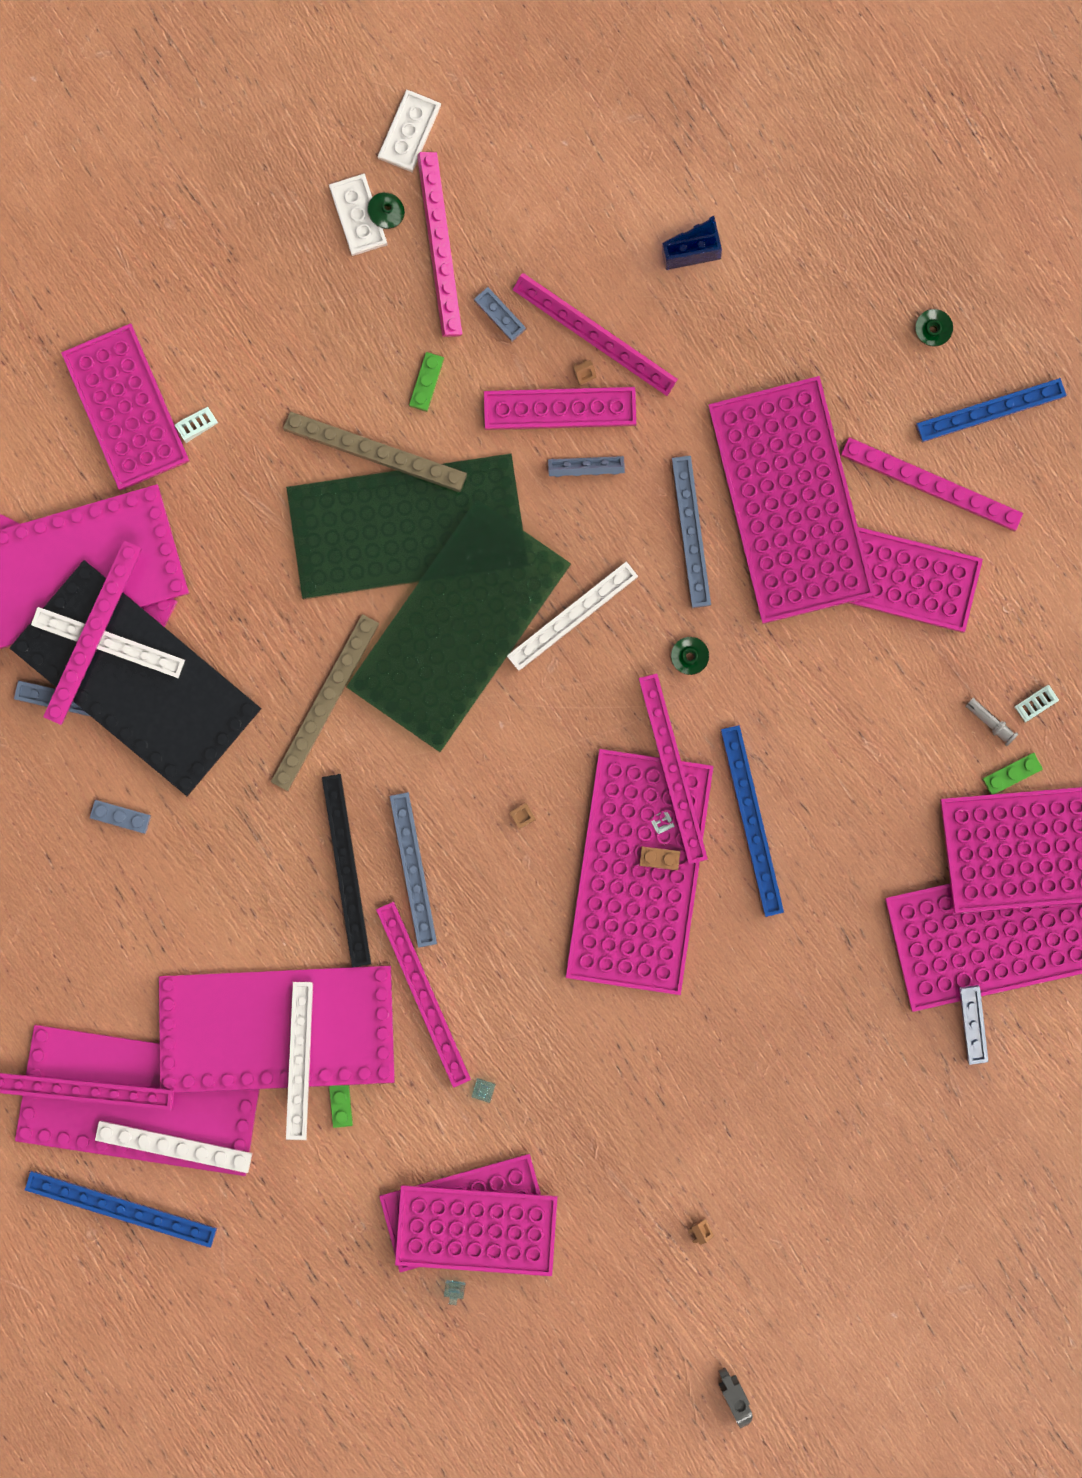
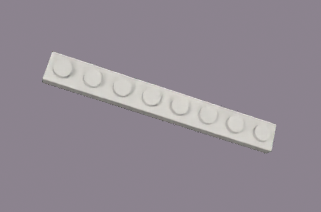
[507,562,638,671]
[31,607,185,678]
[286,982,313,1140]
[95,1121,253,1173]

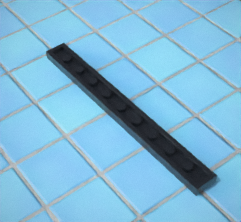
[322,774,372,967]

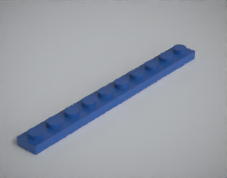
[721,725,784,917]
[25,1171,217,1248]

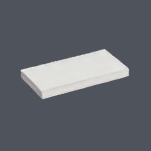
[378,90,441,173]
[329,174,388,256]

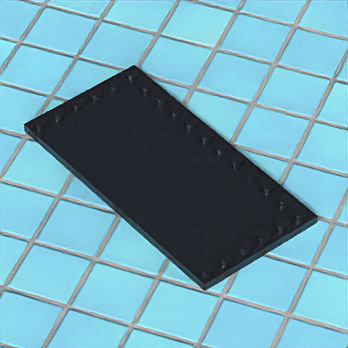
[10,560,262,797]

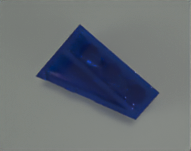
[662,216,722,270]

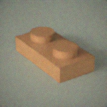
[639,847,680,871]

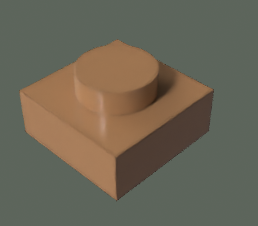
[510,803,536,830]

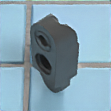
[719,1368,753,1429]

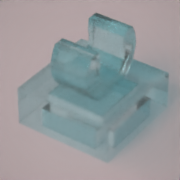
[472,1078,496,1103]
[444,1280,466,1305]

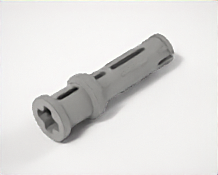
[965,697,1018,746]

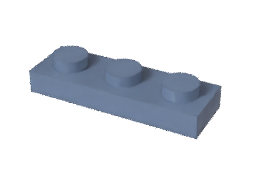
[474,287,526,342]
[90,800,151,834]

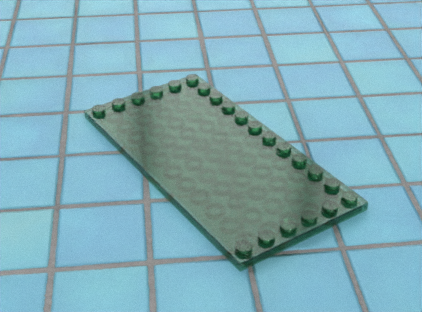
[286,453,528,600]
[346,499,571,753]

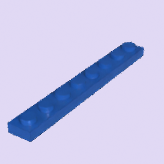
[916,378,1067,443]

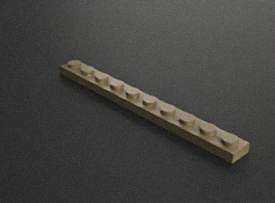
[283,412,467,492]
[271,614,379,791]

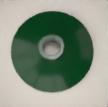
[367,192,405,229]
[915,309,953,347]
[671,637,709,675]

